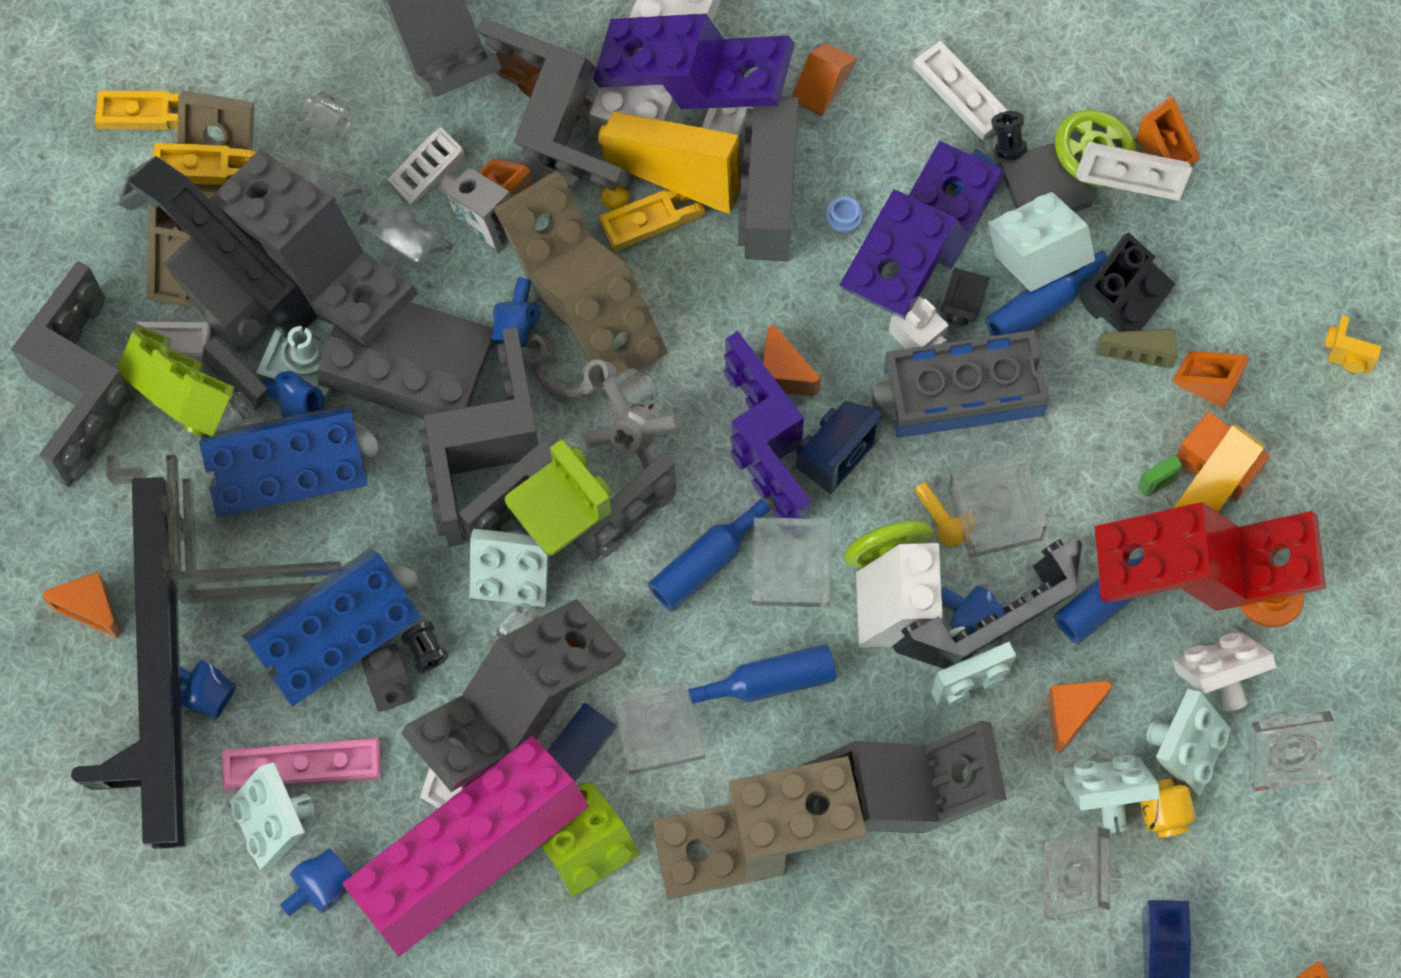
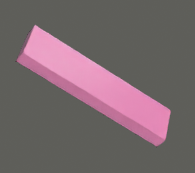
[222,738,381,791]

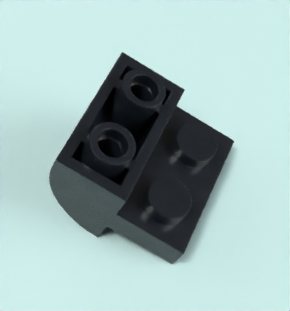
[1080,232,1176,332]

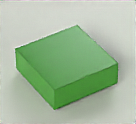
[1138,455,1182,497]

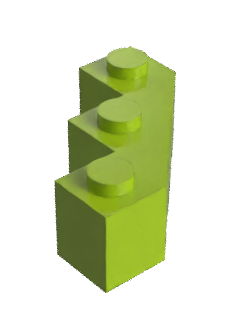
[117,324,234,437]

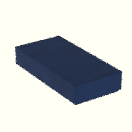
[547,703,616,782]

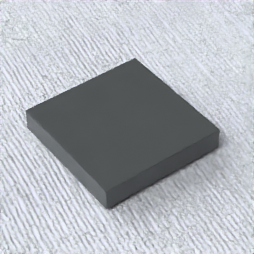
[998,143,1093,212]

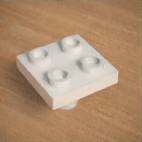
[1173,633,1277,711]

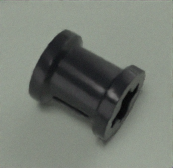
[991,111,1028,159]
[401,621,449,673]

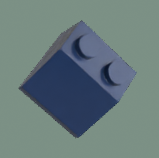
[796,401,882,495]

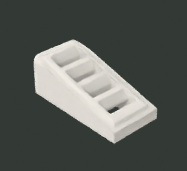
[387,127,466,206]

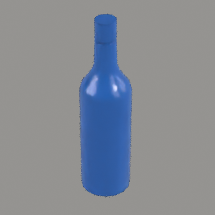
[985,250,1108,336]
[647,499,771,612]
[1054,555,1144,644]
[688,644,836,704]

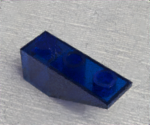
[1142,900,1191,978]

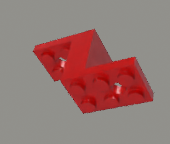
[1095,502,1326,611]

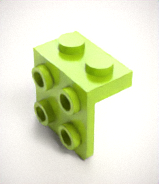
[505,439,612,556]
[540,782,639,898]

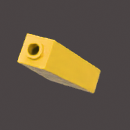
[598,111,741,214]

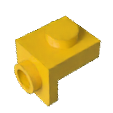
[1324,315,1382,373]

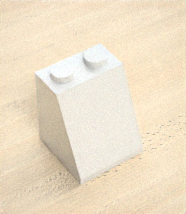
[856,543,942,647]

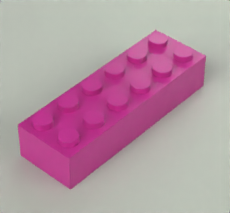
[342,735,589,957]

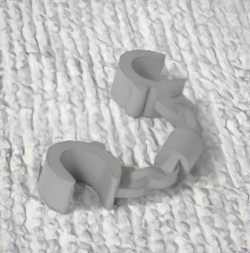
[526,334,617,398]

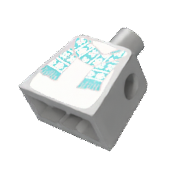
[439,168,511,254]

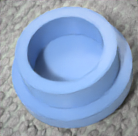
[826,197,863,233]

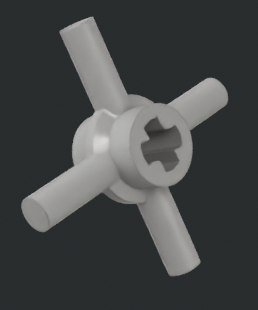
[585,377,683,469]

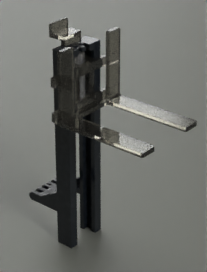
[71,454,342,849]

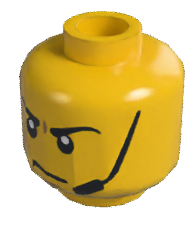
[1140,778,1196,838]

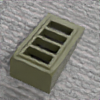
[1095,328,1178,368]

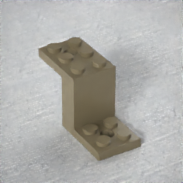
[147,90,255,307]
[493,171,668,390]
[651,756,866,900]

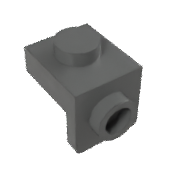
[361,643,415,712]

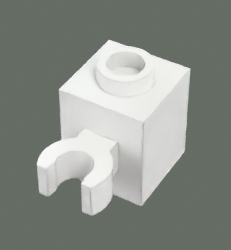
[889,296,949,349]

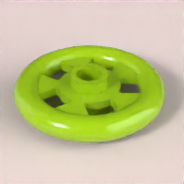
[1055,109,1138,187]
[844,520,933,569]

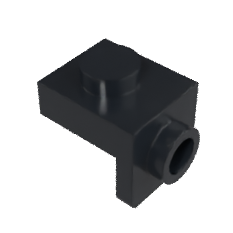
[940,267,990,326]

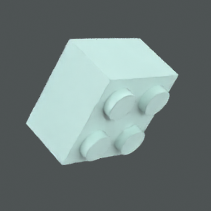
[988,192,1095,292]

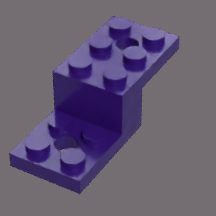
[593,13,795,109]
[839,141,1005,320]
[724,331,811,535]

